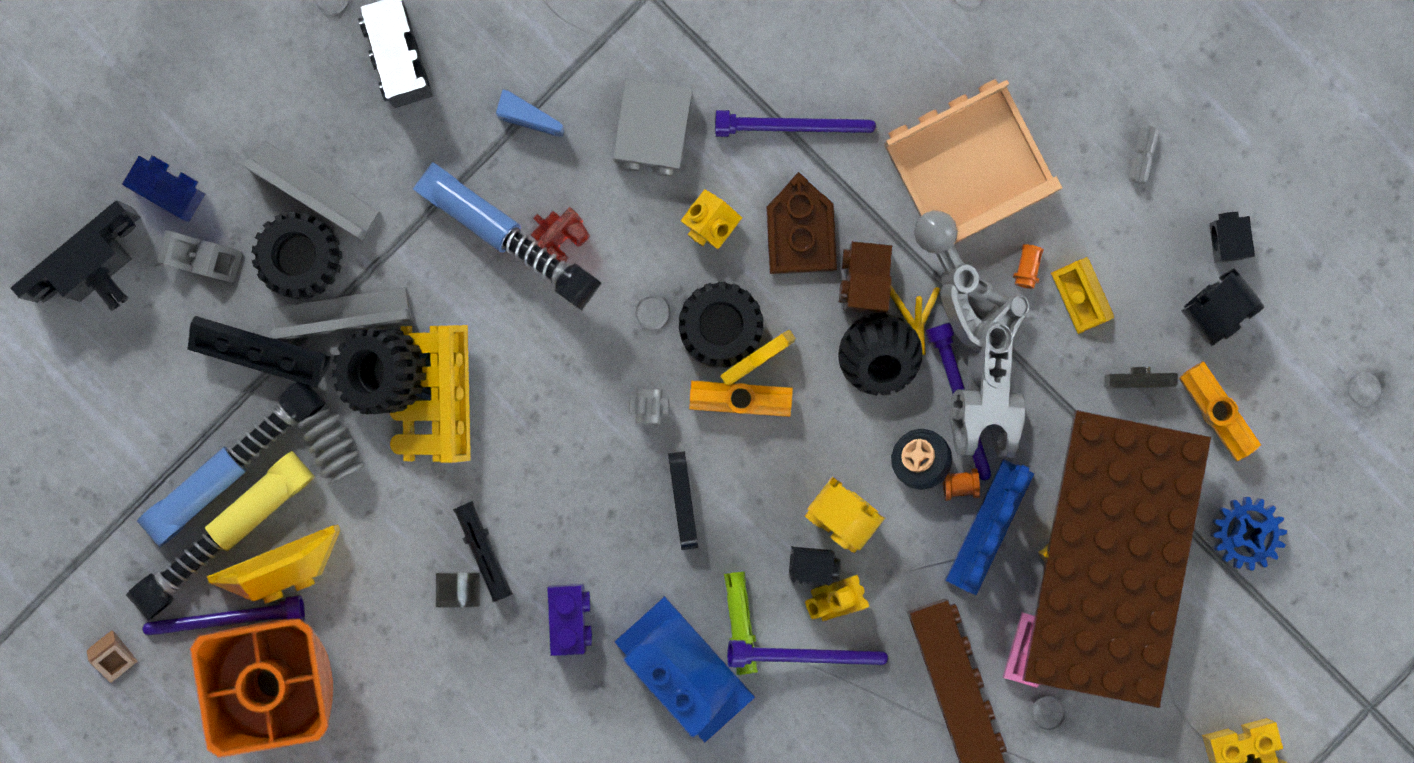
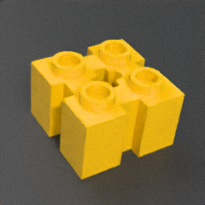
[1202,718,1287,763]

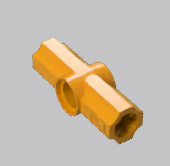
[1178,361,1261,462]
[689,380,793,417]

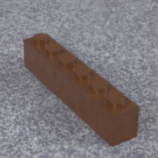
[907,598,1007,763]

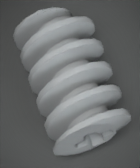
[298,409,364,485]

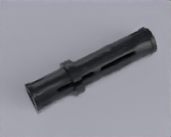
[453,501,513,602]

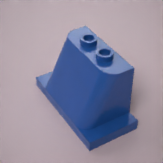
[614,596,755,743]

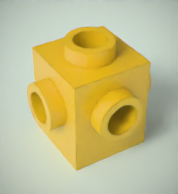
[680,189,743,249]

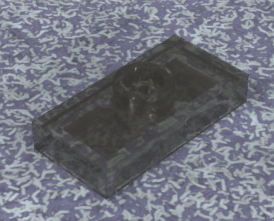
[1104,367,1178,388]

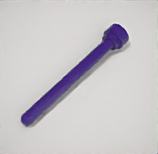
[715,110,876,137]
[925,322,992,481]
[142,595,305,636]
[727,640,888,668]

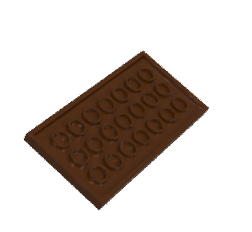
[1022,410,1212,708]

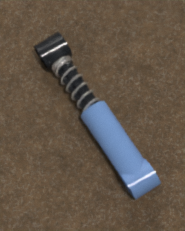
[413,162,602,311]
[137,382,326,547]

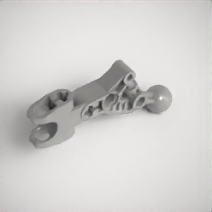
[914,210,1030,457]

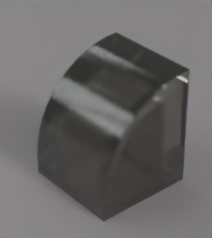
[436,572,480,608]

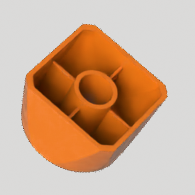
[190,619,333,757]

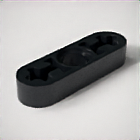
[668,451,698,550]

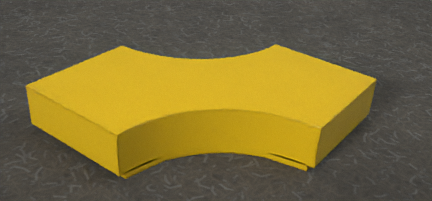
[720,329,796,386]

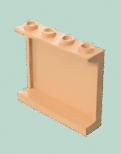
[884,79,1062,244]

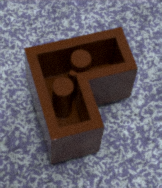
[838,241,892,315]

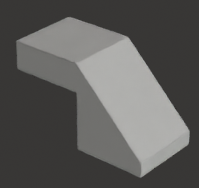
[157,230,243,284]

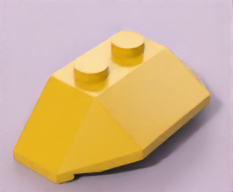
[206,524,341,604]

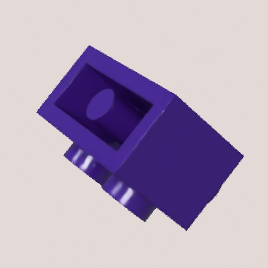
[547,584,592,656]

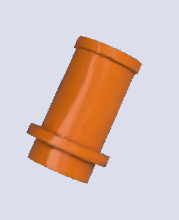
[1013,244,1044,289]

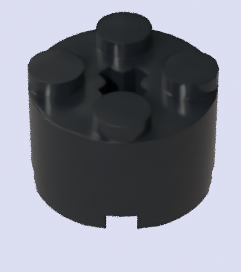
[1181,268,1265,346]

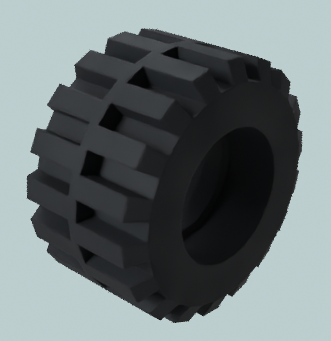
[251,212,343,299]
[679,281,764,368]
[332,329,426,415]

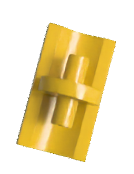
[805,575,870,622]

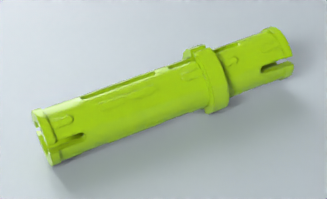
[724,571,758,675]

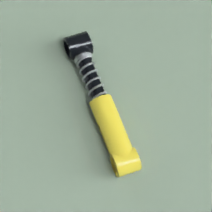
[126,451,315,621]

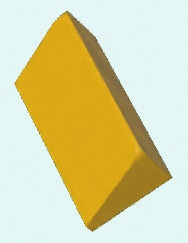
[1051,257,1114,334]

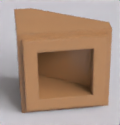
[87,631,137,683]

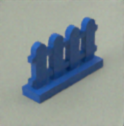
[945,459,1034,595]

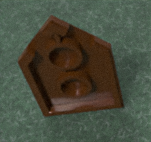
[766,172,837,274]

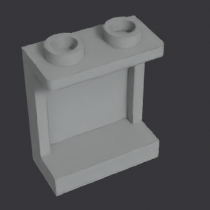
[613,78,693,177]

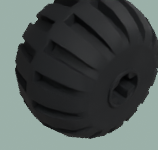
[838,313,923,396]

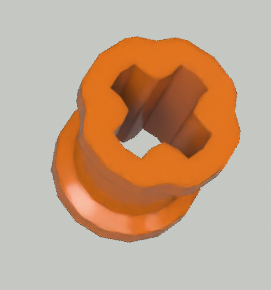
[943,468,980,501]

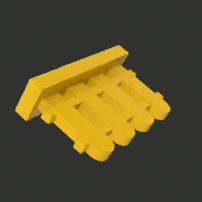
[390,325,471,463]

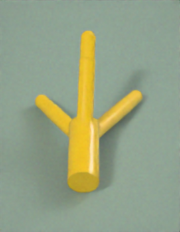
[890,286,940,355]

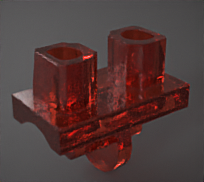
[530,207,591,263]

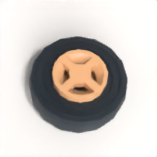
[891,428,952,490]

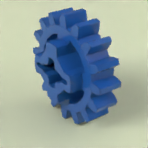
[1210,497,1287,571]

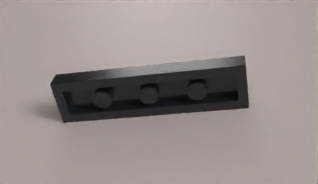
[187,316,331,388]

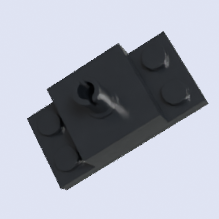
[10,200,141,311]

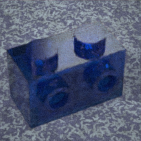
[122,155,206,222]

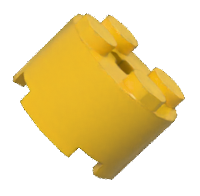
[805,477,886,554]

